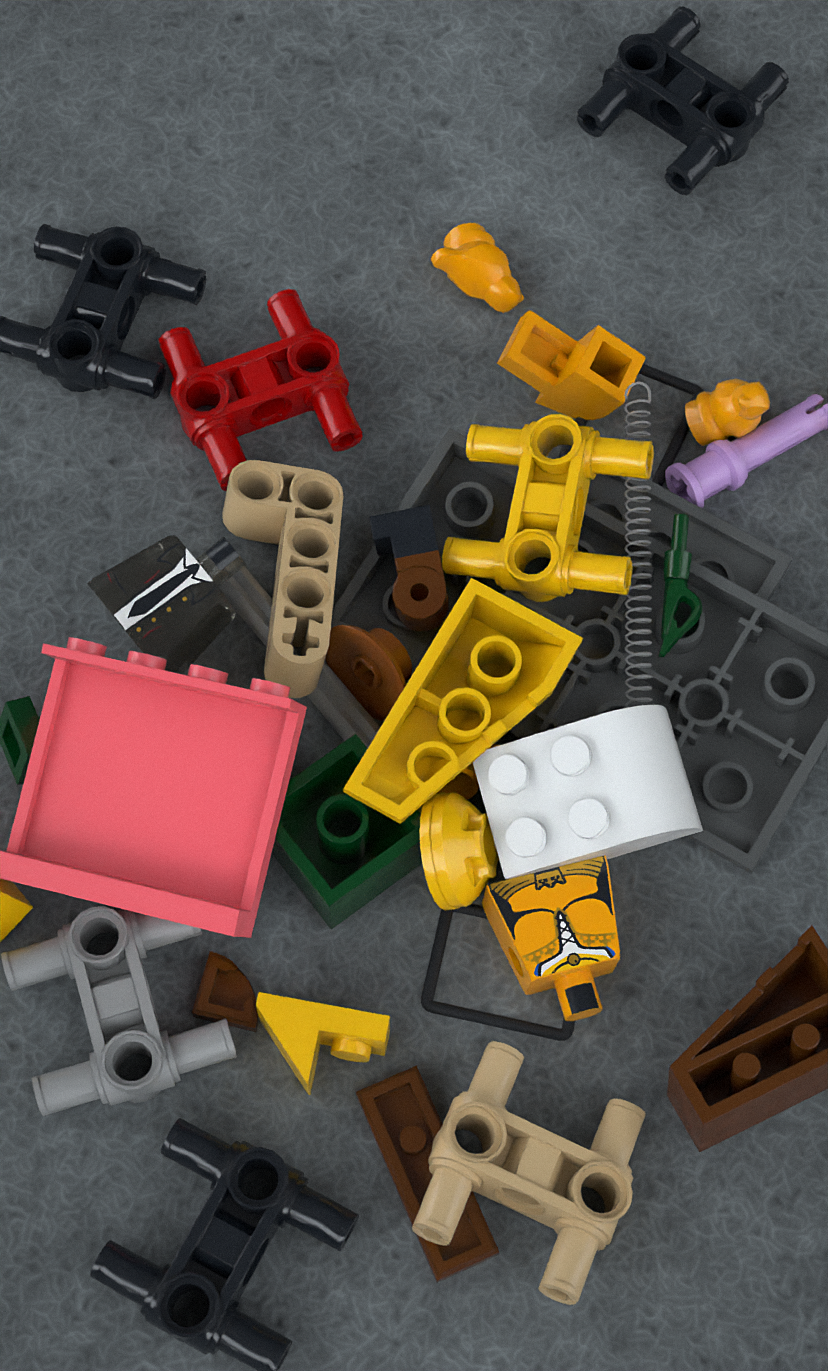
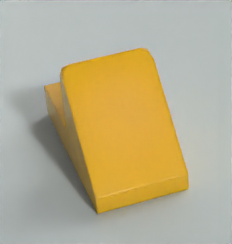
[256,992,390,1095]

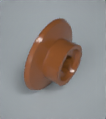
[325,625,412,721]

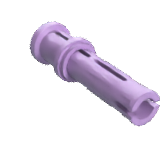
[665,394,828,508]

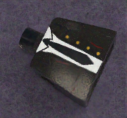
[87,535,246,674]

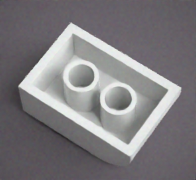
[473,705,703,880]

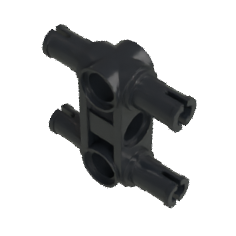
[577,6,789,195]
[0,224,206,399]
[90,1118,359,1371]

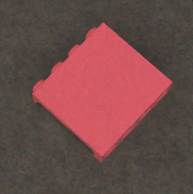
[0,637,307,938]

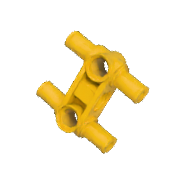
[442,414,654,602]

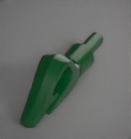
[658,514,702,657]

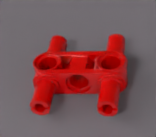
[159,289,363,491]

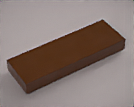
[356,1065,500,1283]

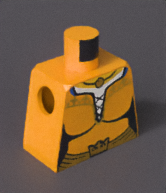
[482,855,620,1021]

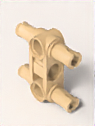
[412,1041,646,1305]

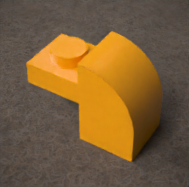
[497,310,646,420]

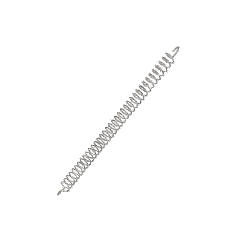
[624,382,653,708]

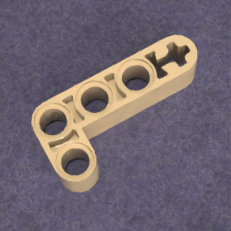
[222,460,343,698]

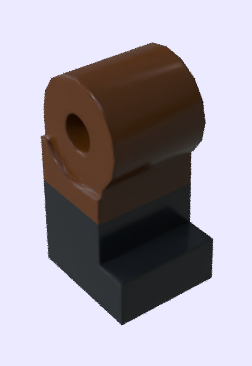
[369,505,449,631]

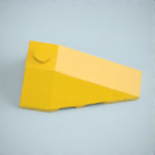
[343,578,583,824]

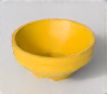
[420,792,499,911]

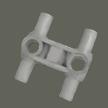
[1,906,237,1117]

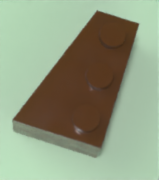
[667,925,828,1153]

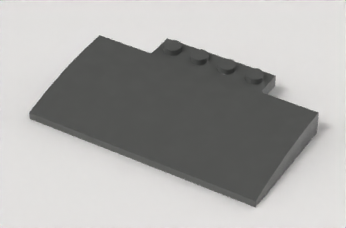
[331,428,828,874]

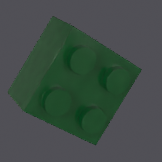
[272,733,422,930]

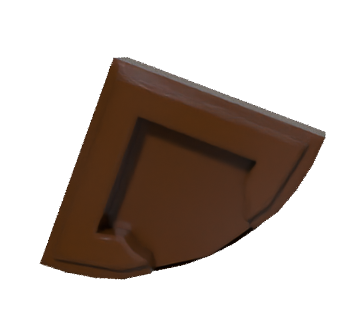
[192,951,259,1032]

